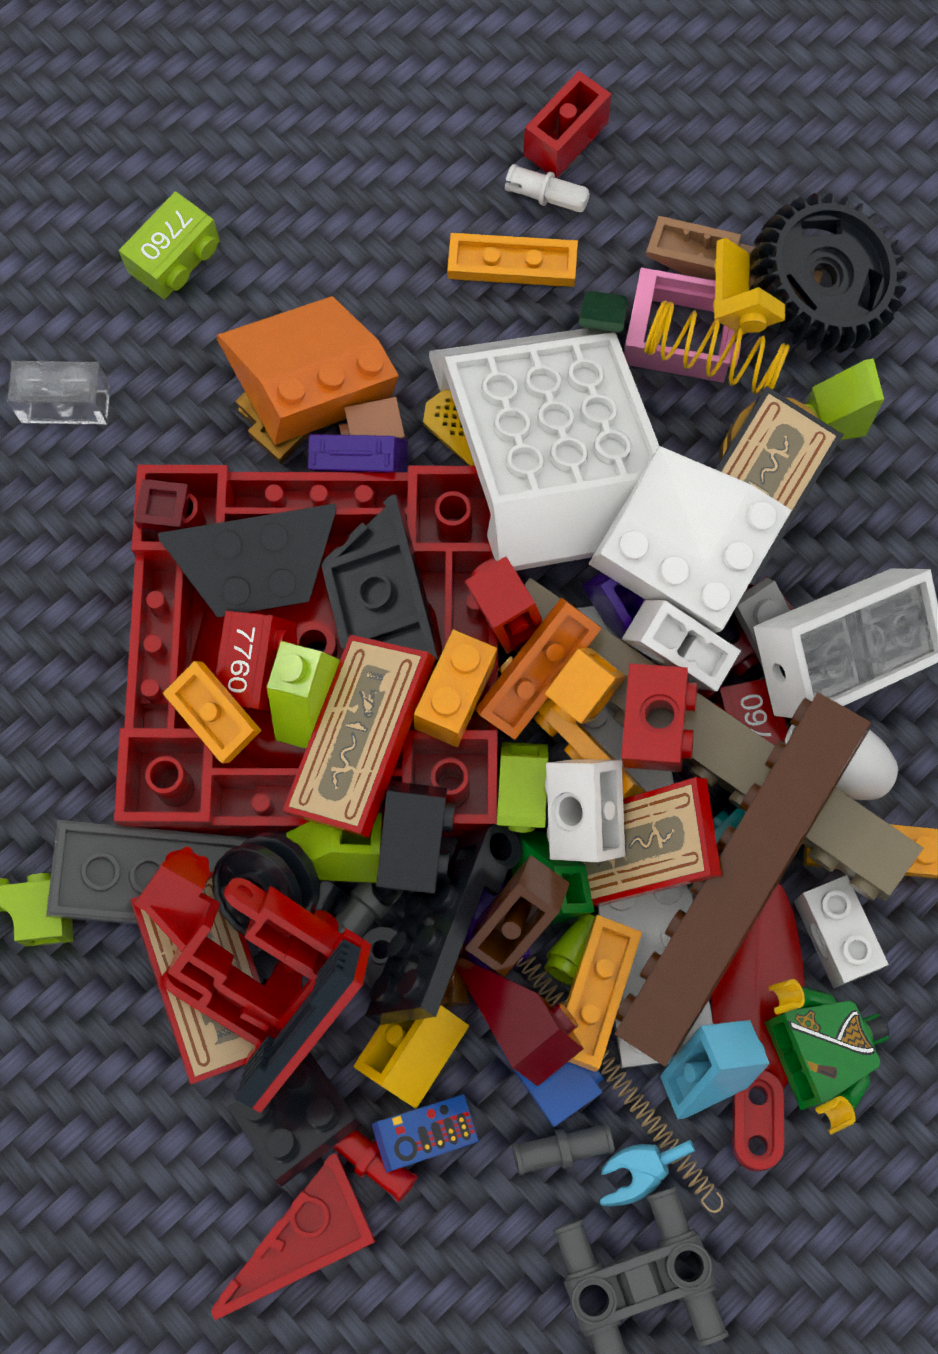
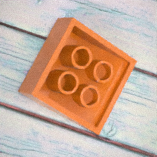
[217,296,399,445]

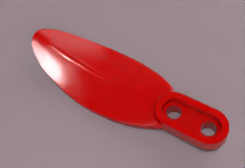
[711,883,805,1172]

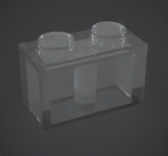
[8,361,110,424]

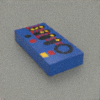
[371,1094,479,1173]

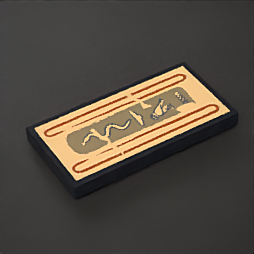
[715,386,843,589]

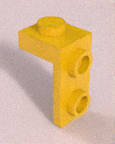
[713,238,785,335]

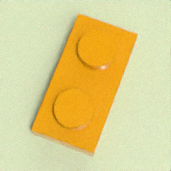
[163,661,262,763]

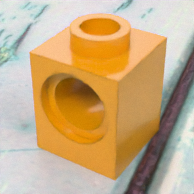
[544,647,627,724]

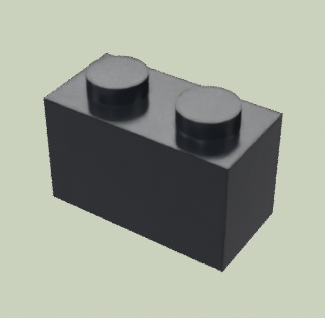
[376,781,455,893]

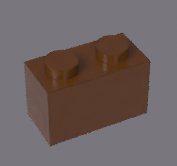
[465,855,570,977]

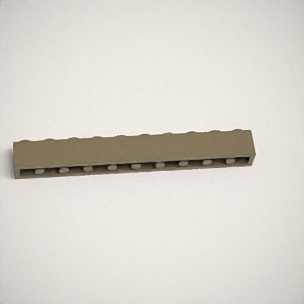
[513,578,924,902]

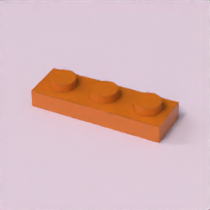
[475,597,602,740]

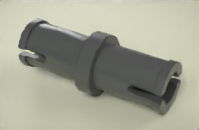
[512,1122,615,1176]

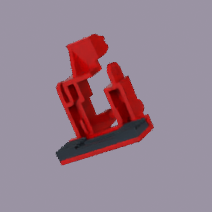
[135,846,372,1113]

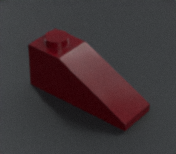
[455,958,584,1086]

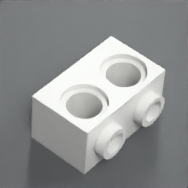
[621,600,741,691]

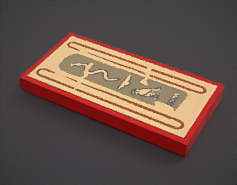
[282,635,436,838]
[581,777,722,908]
[130,871,261,1084]

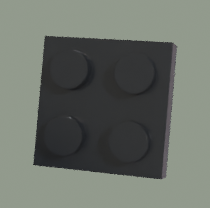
[228,1052,361,1187]

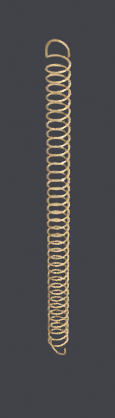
[516,956,723,1213]

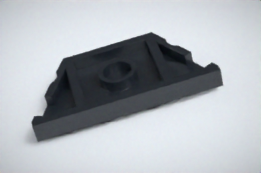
[321,494,441,665]
[158,504,336,617]

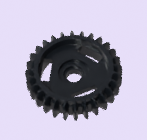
[749,193,907,354]

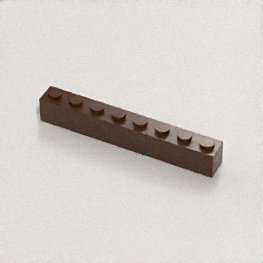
[615,692,872,1067]

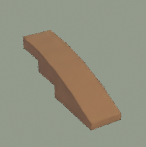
[646,216,823,307]

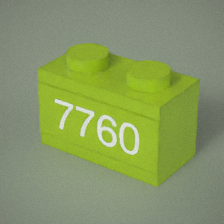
[119,191,220,300]

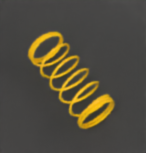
[644,300,790,395]

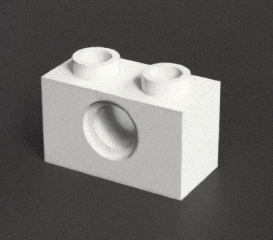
[545,759,625,862]
[794,875,889,989]

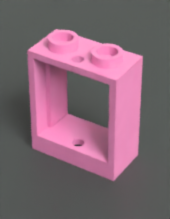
[624,268,741,383]

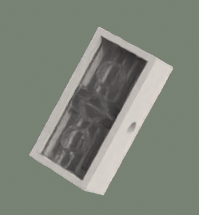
[753,568,938,718]

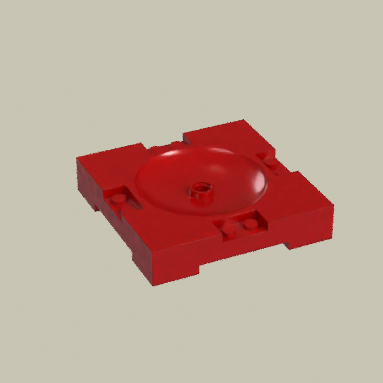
[114,465,498,837]

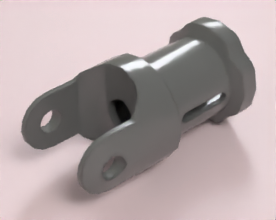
[334,882,404,937]

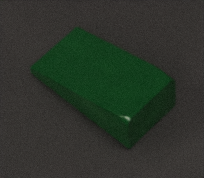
[579,291,627,333]

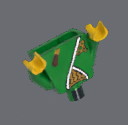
[764,979,889,1135]

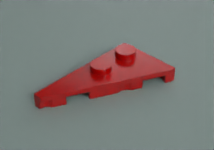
[211,1153,376,1320]

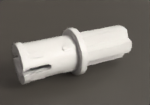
[505,164,590,212]

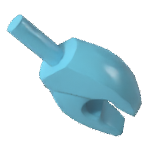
[600,1140,695,1207]

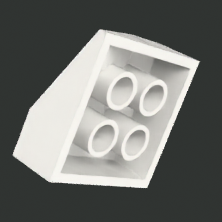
[589,446,792,634]

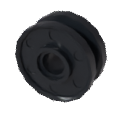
[212,832,320,936]

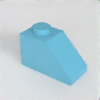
[660,1020,770,1119]

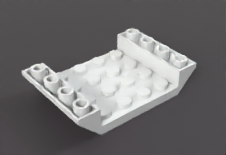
[429,328,659,571]

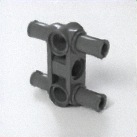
[553,1186,729,1354]

